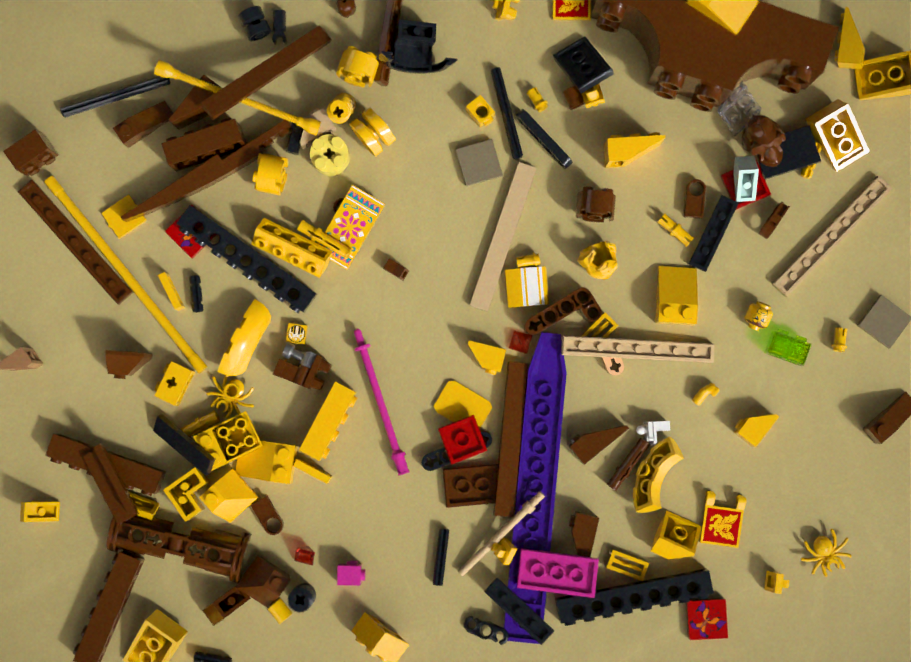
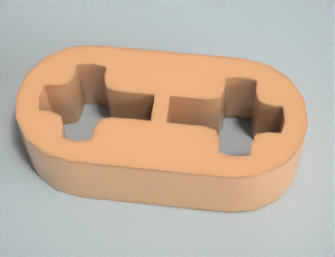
[601,357,624,376]

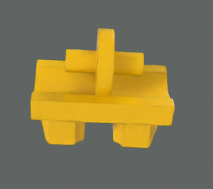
[490,0,520,21]
[582,83,605,108]

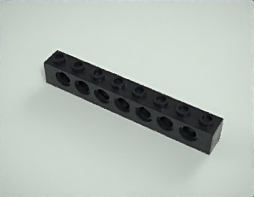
[176,205,318,314]
[555,568,714,626]

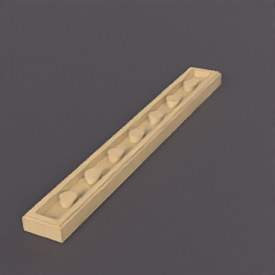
[470,162,537,312]
[772,175,893,297]
[561,336,715,363]

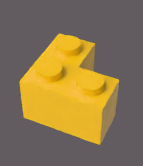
[163,467,210,522]
[351,612,409,662]

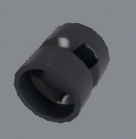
[238,6,272,42]

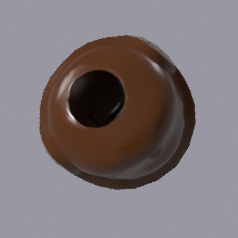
[336,0,356,18]

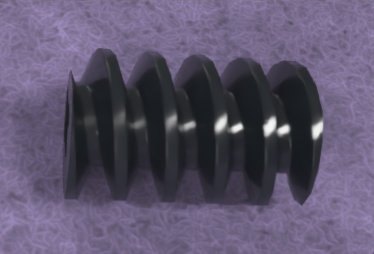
[288,583,316,613]

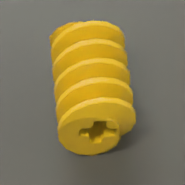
[327,93,356,124]

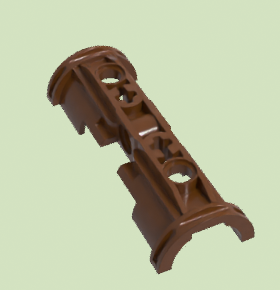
[107,515,252,583]

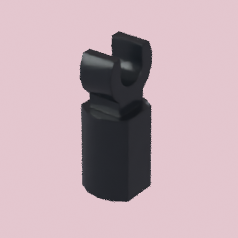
[272,10,287,44]
[286,122,303,155]

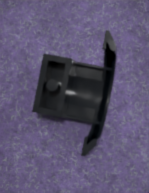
[379,19,457,74]

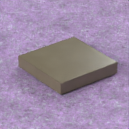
[456,139,503,187]
[858,295,911,349]

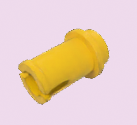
[526,87,548,112]
[516,252,541,268]
[831,327,848,352]

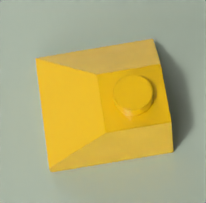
[199,469,258,523]
[650,510,702,559]

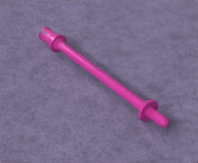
[354,328,410,476]

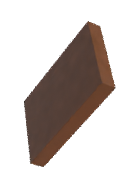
[443,464,498,508]

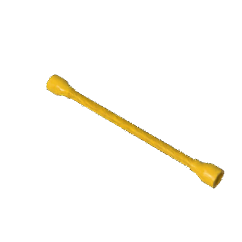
[154,60,321,136]

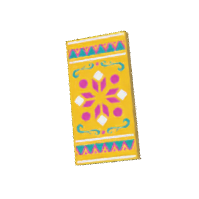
[318,184,386,270]

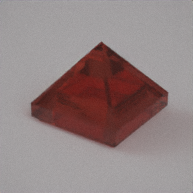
[509,330,532,354]
[294,546,315,565]

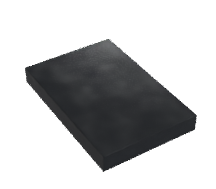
[553,36,614,93]
[757,125,821,180]

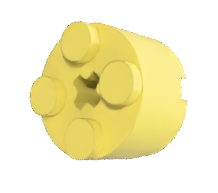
[310,134,350,176]

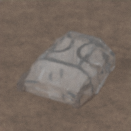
[717,81,762,136]

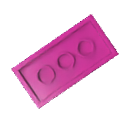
[517,548,599,598]

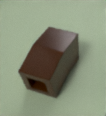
[383,258,409,281]

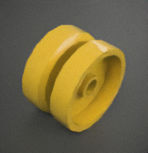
[349,107,396,157]

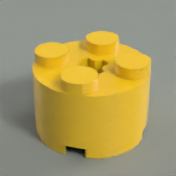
[336,46,379,87]
[253,153,288,196]

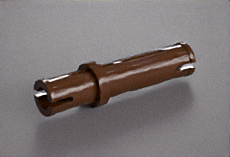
[607,438,650,491]

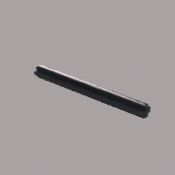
[60,76,171,117]

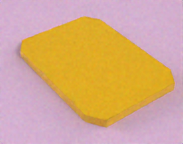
[434,381,492,429]

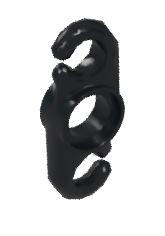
[464,616,509,645]

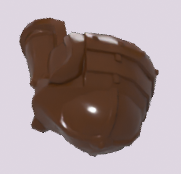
[741,114,786,167]

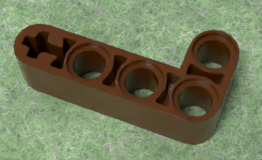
[524,287,602,336]

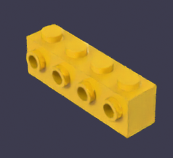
[251,218,333,278]
[299,382,358,461]

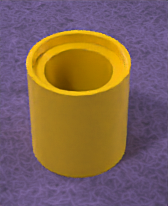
[267,598,293,625]

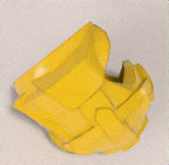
[577,241,617,280]

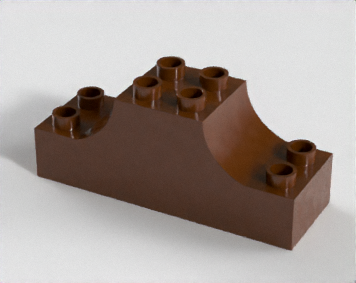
[591,0,839,112]

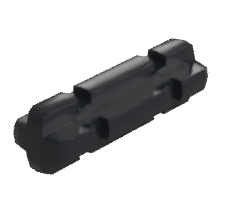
[189,275,204,313]
[193,651,232,662]

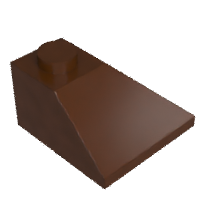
[105,350,153,379]
[236,555,290,608]

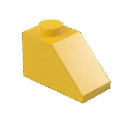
[468,340,506,375]
[734,414,779,447]

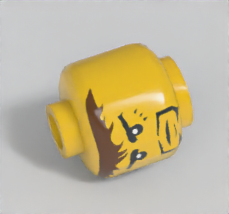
[745,301,773,331]

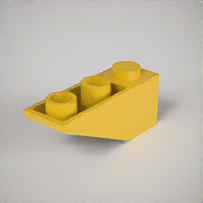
[835,7,865,69]

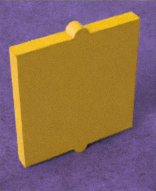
[101,194,147,239]

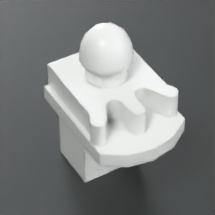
[636,421,670,445]

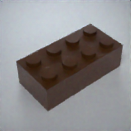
[161,118,247,172]

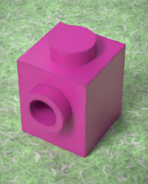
[337,560,366,586]

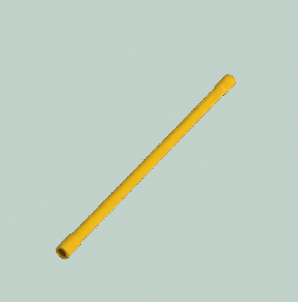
[44,176,208,374]

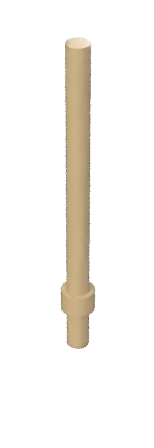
[458,491,545,576]

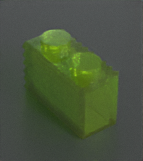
[764,329,811,366]

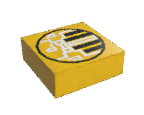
[286,323,308,345]

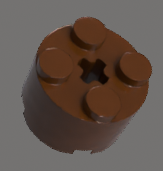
[576,186,616,223]

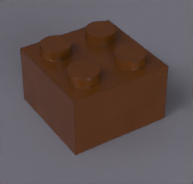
[3,129,59,176]

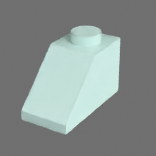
[733,156,759,202]

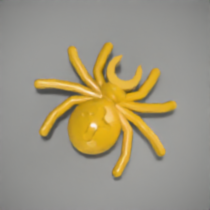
[206,375,254,419]
[801,529,852,577]

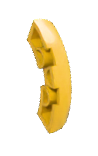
[217,299,271,376]
[633,436,684,513]

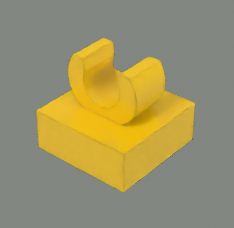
[491,538,517,565]
[764,571,789,594]

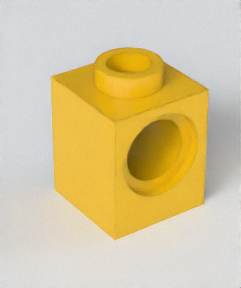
[466,94,495,127]

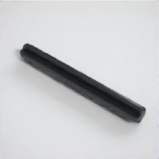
[491,67,523,159]

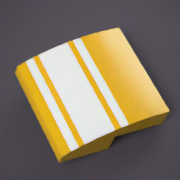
[505,266,549,308]

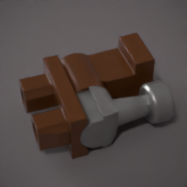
[272,342,332,390]

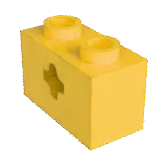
[154,361,195,406]

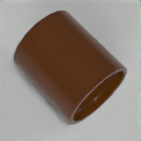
[562,86,585,110]

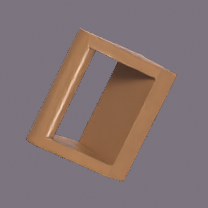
[0,347,43,371]

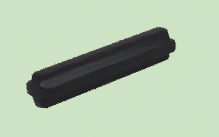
[433,528,449,586]

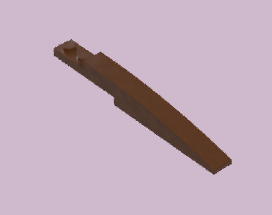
[121,119,291,222]

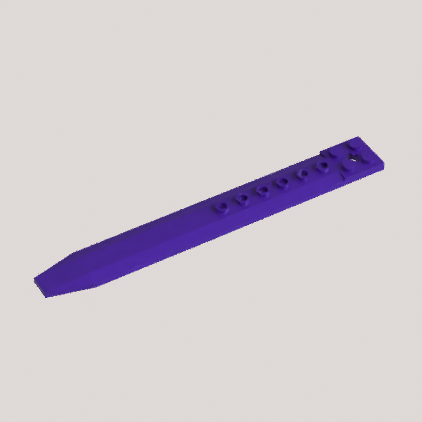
[503,332,567,644]

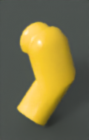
[692,383,719,405]

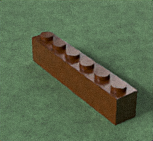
[45,433,166,496]
[73,550,145,662]

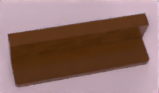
[83,444,140,524]

